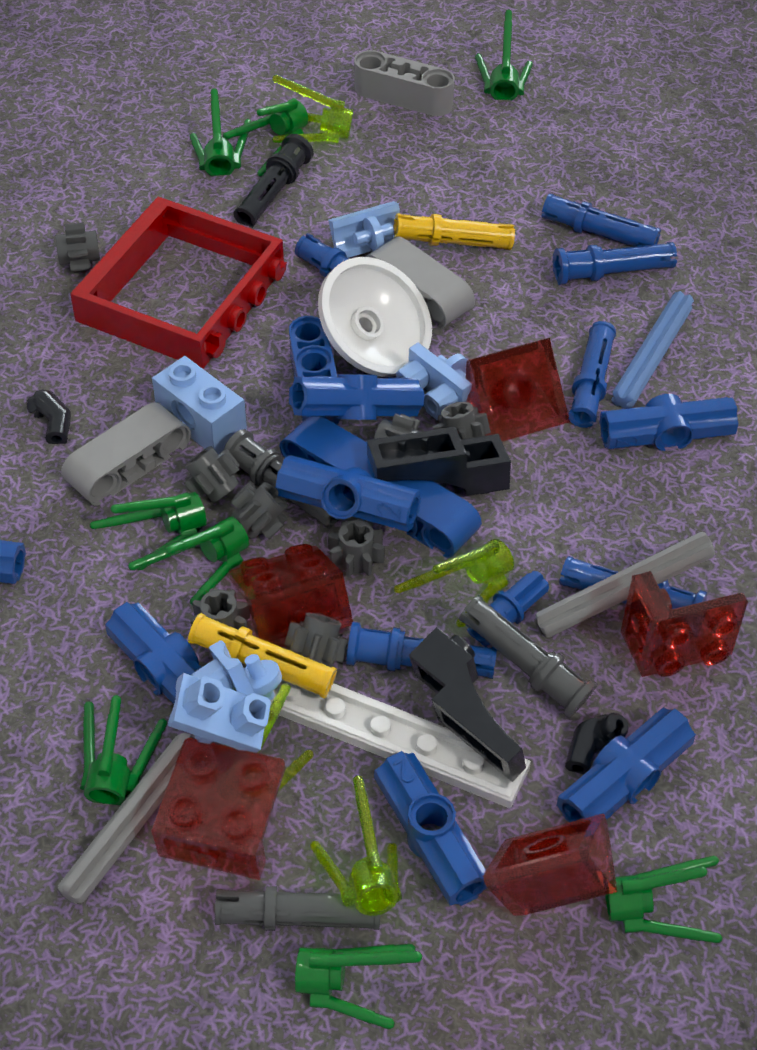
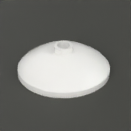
[318,257,432,377]

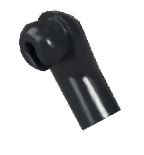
[27,389,71,444]
[565,713,629,775]

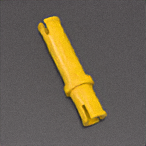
[393,213,515,250]
[188,613,337,699]

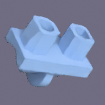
[328,201,400,258]
[396,342,473,420]
[191,640,282,736]
[168,673,271,755]

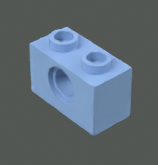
[152,356,247,454]

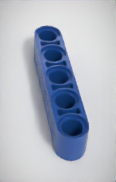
[279,417,482,558]

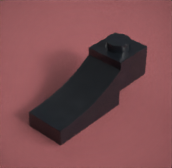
[367,426,511,496]
[409,627,526,782]

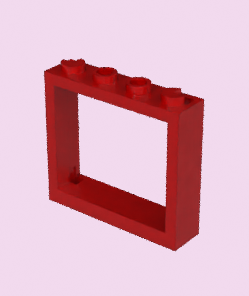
[70,196,287,369]

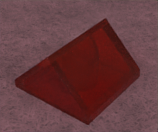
[465,338,570,442]
[483,813,618,916]

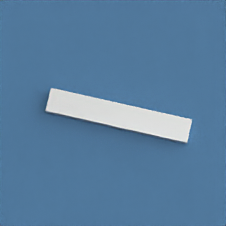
[270,680,531,809]

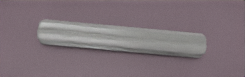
[535,532,715,637]
[58,732,201,904]

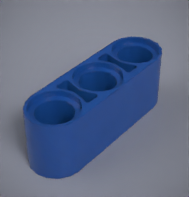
[289,316,340,425]

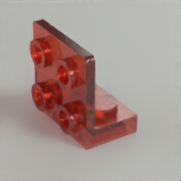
[229,544,353,647]
[620,571,748,677]
[151,738,286,880]

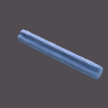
[611,291,694,409]

